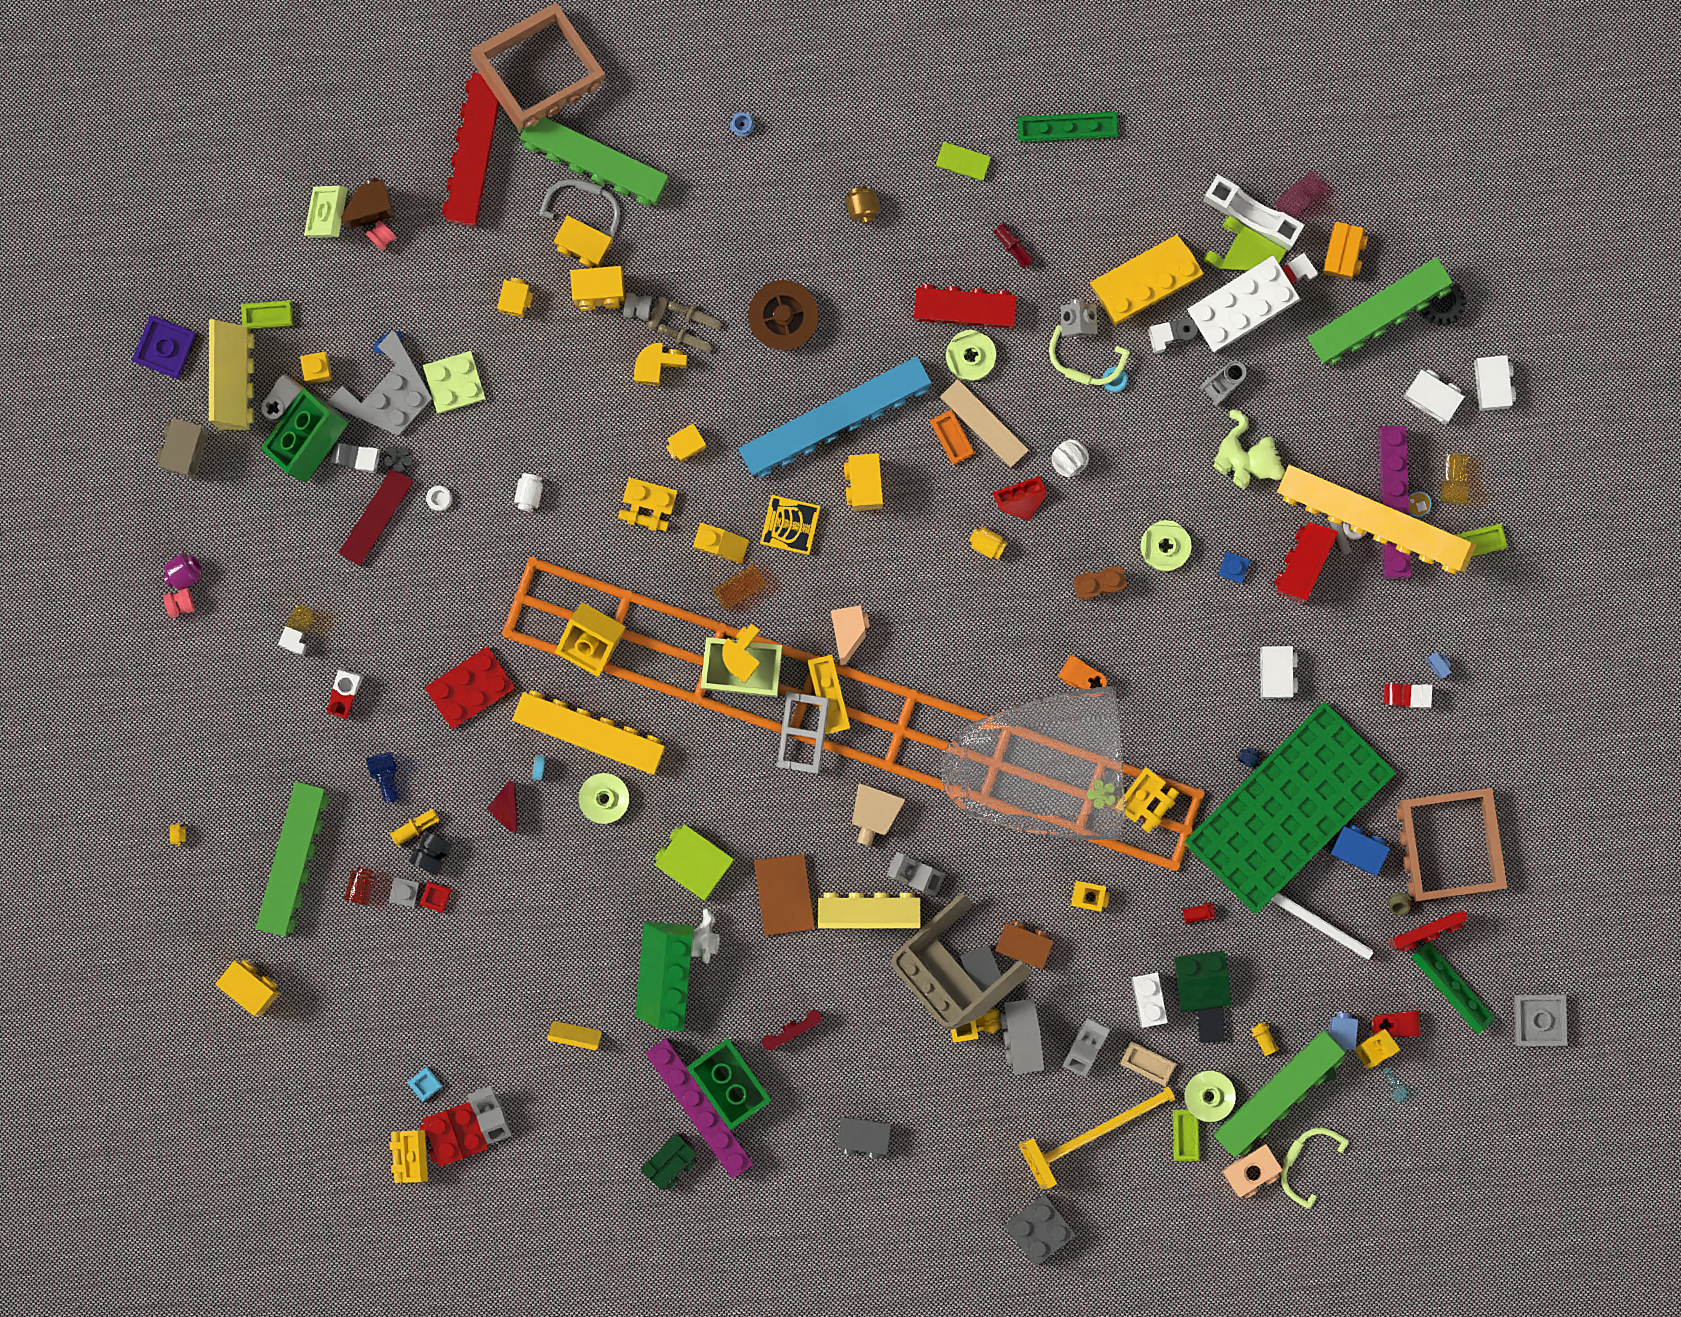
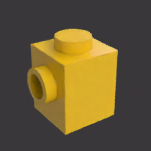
[497,278,533,318]

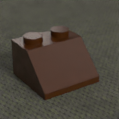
[341,178,396,230]

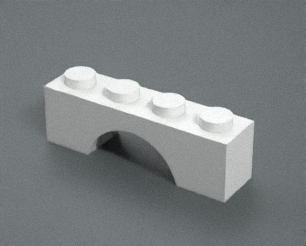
[1203,174,1304,251]

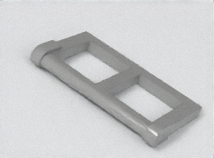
[776,691,830,774]

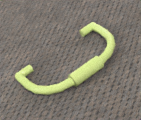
[1049,325,1130,385]
[1280,1128,1349,1209]

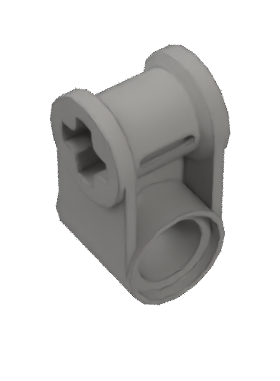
[1199,361,1247,406]
[261,374,305,424]

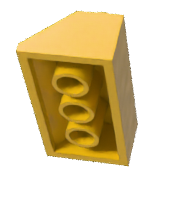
[1090,235,1203,326]

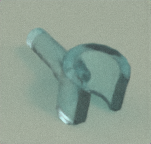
[1383,1068,1407,1103]

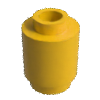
[969,526,1008,560]

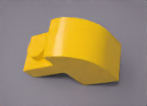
[634,343,688,386]
[722,624,761,684]

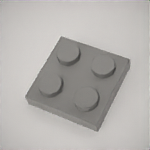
[1514,995,1567,1046]

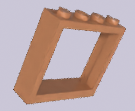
[470,2,605,131]
[1396,788,1507,901]

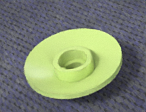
[579,773,629,824]
[1185,1071,1236,1122]

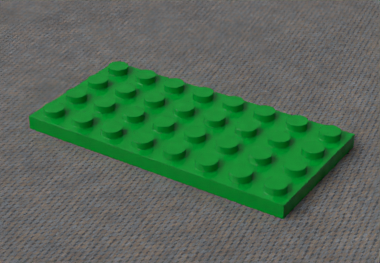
[1183,701,1396,915]

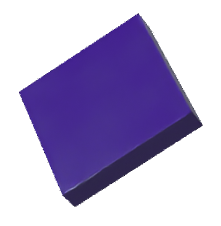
[131,315,198,380]

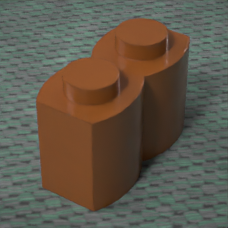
[1072,566,1127,601]

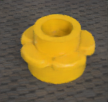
[170,822,186,847]

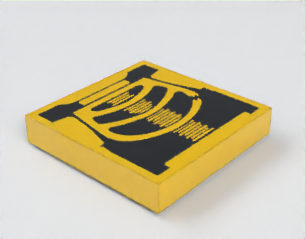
[760,495,821,556]

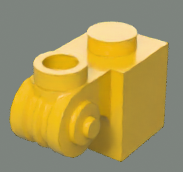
[951,1009,1002,1043]

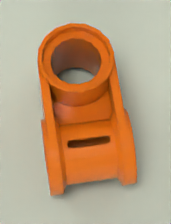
[1057,655,1107,696]

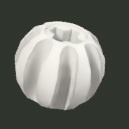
[1051,439,1089,477]

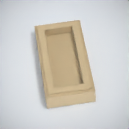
[1120,1041,1176,1087]

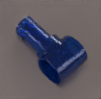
[366,751,399,804]

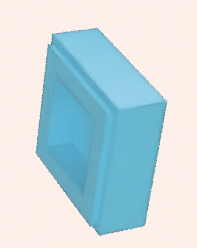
[407,1066,443,1102]

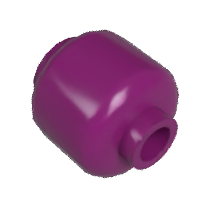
[163,553,202,590]

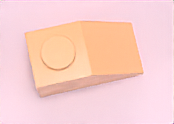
[831,605,870,665]

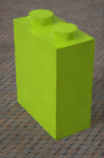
[654,824,734,901]

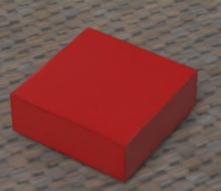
[419,881,452,913]

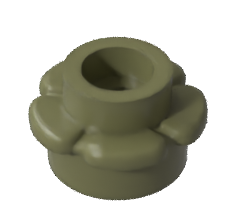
[1387,892,1412,915]

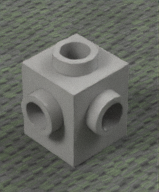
[1060,299,1098,338]

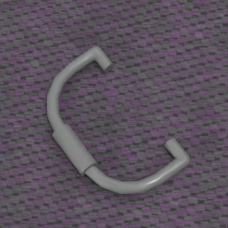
[540,179,620,238]

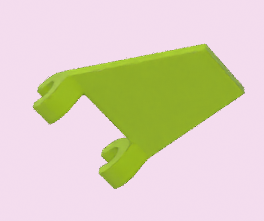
[1202,216,1286,271]

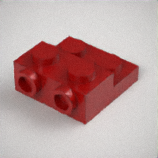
[420,1102,489,1167]

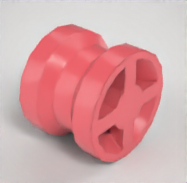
[365,220,397,252]

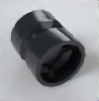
[408,830,453,876]

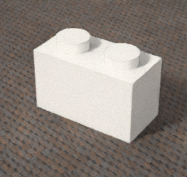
[1474,355,1516,411]
[1403,370,1464,425]
[1260,646,1298,699]
[1131,973,1168,1028]

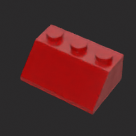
[1273,522,1338,605]

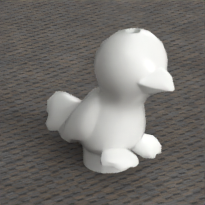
[692,908,720,964]

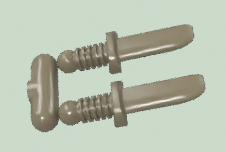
[647,296,722,353]

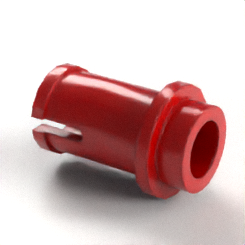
[1182,901,1215,925]

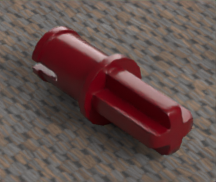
[993,222,1034,269]

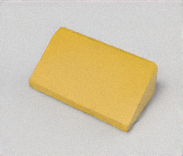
[547,1021,602,1050]

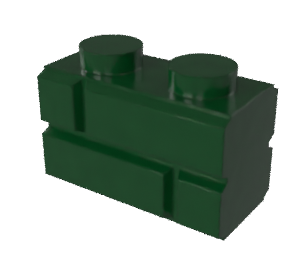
[640,1132,698,1191]

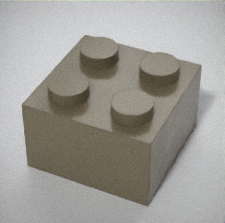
[156,418,209,480]

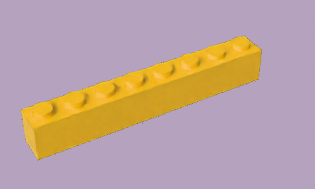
[1277,465,1477,574]

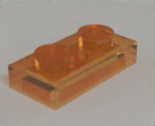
[711,563,768,611]

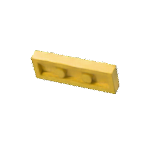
[808,655,850,735]

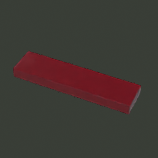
[338,468,414,567]

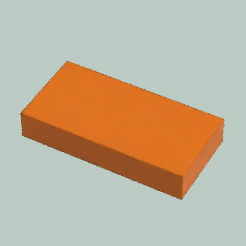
[929,409,975,465]

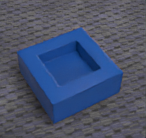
[1218,551,1250,584]

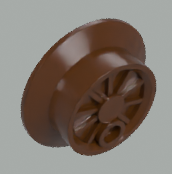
[748,280,819,350]

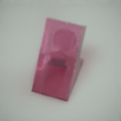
[1273,171,1328,219]

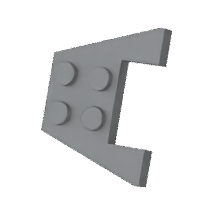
[327,330,433,436]

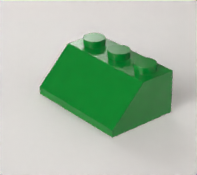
[261,388,349,483]
[686,1038,772,1130]

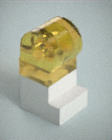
[278,605,315,656]

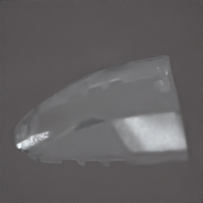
[941,686,1126,840]

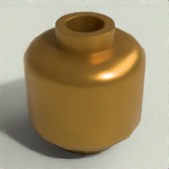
[845,185,881,224]

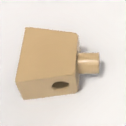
[852,783,905,847]

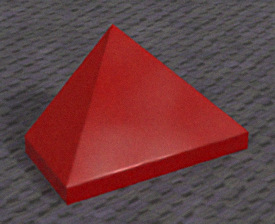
[992,476,1047,521]

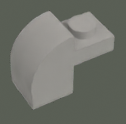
[887,852,945,897]
[1062,1018,1110,1077]
[467,1086,512,1145]

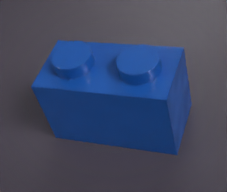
[1329,824,1390,876]

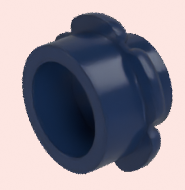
[1237,747,1261,769]

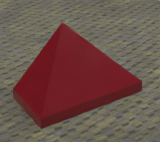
[487,781,518,833]

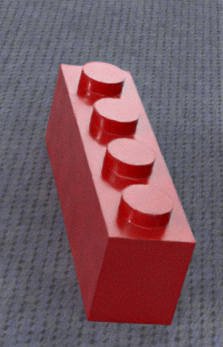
[913,284,1016,329]

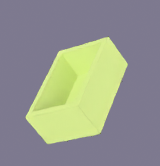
[701,637,783,697]

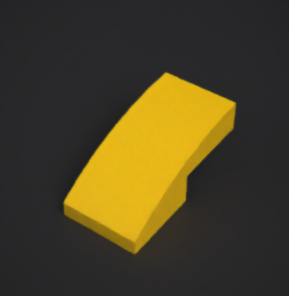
[1354,1029,1400,1069]

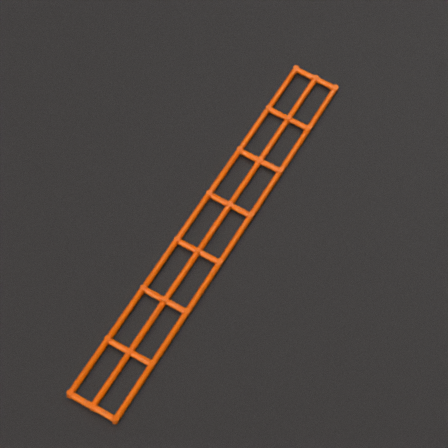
[502,557,1205,871]

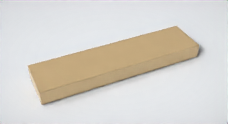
[940,379,1029,468]

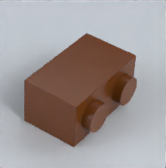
[995,920,1053,970]

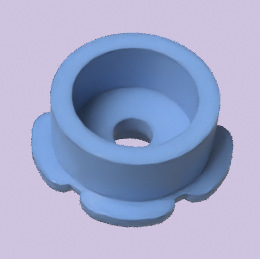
[730,112,754,137]

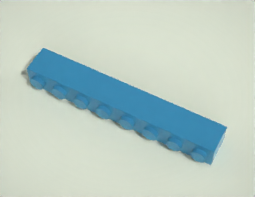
[738,356,931,479]

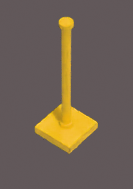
[1018,1086,1175,1189]

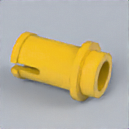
[1251,1022,1279,1056]

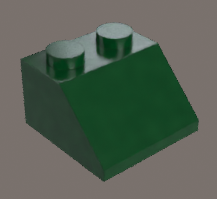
[1173,950,1231,1012]

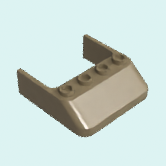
[891,893,1032,1030]

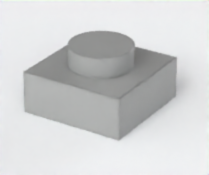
[389,877,420,907]

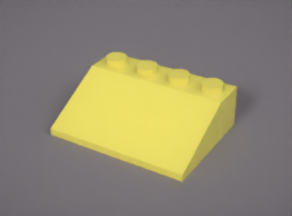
[209,319,254,430]

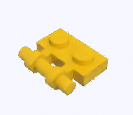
[618,478,678,532]
[1115,767,1180,834]
[389,1130,428,1183]

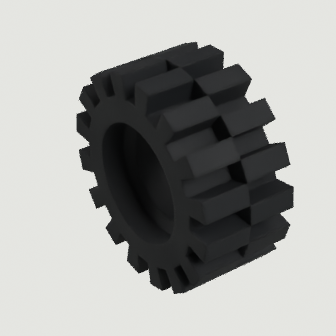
[1421,280,1467,326]

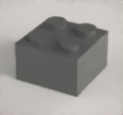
[1003,1193,1076,1267]

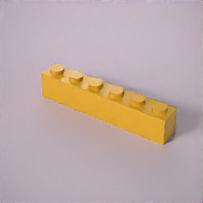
[512,690,666,776]

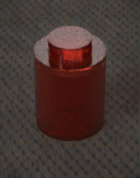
[343,867,376,906]

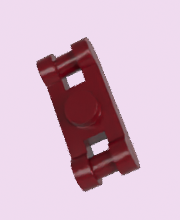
[762,1010,822,1050]

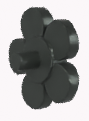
[383,447,412,473]

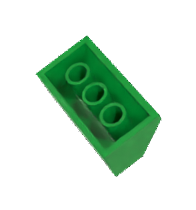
[635,920,695,1031]

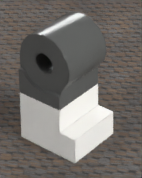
[1148,318,1198,354]
[330,443,380,474]

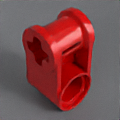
[1370,1011,1421,1038]

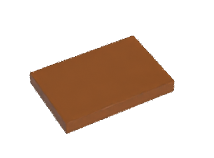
[754,854,815,936]

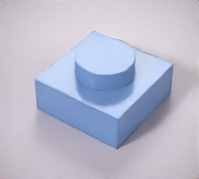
[1425,652,1451,680]

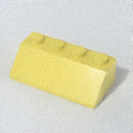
[818,893,920,929]

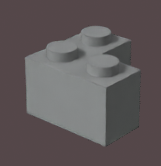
[1000,999,1044,1074]

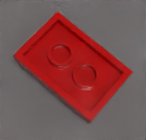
[424,646,516,730]
[1388,910,1468,952]

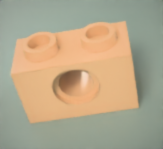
[1221,1144,1282,1199]

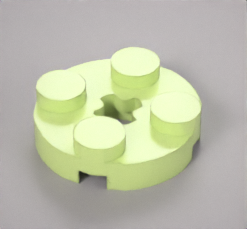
[946,330,996,381]
[1140,520,1191,572]

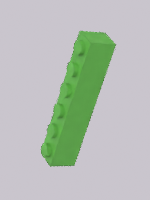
[520,117,669,207]
[1307,257,1454,366]
[256,782,330,937]
[1214,1028,1346,1158]

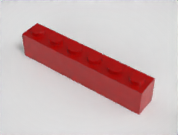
[442,72,504,228]

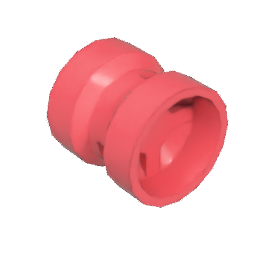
[163,587,195,618]

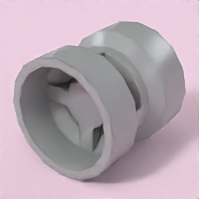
[623,292,652,321]

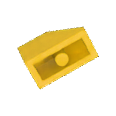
[693,523,749,564]

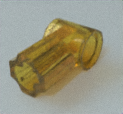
[1441,453,1469,505]

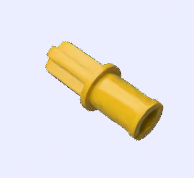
[390,809,440,847]

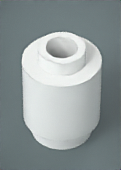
[514,473,543,512]

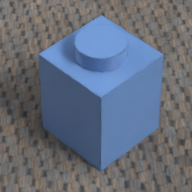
[1329,1012,1358,1050]

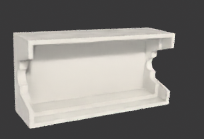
[1187,256,1301,353]

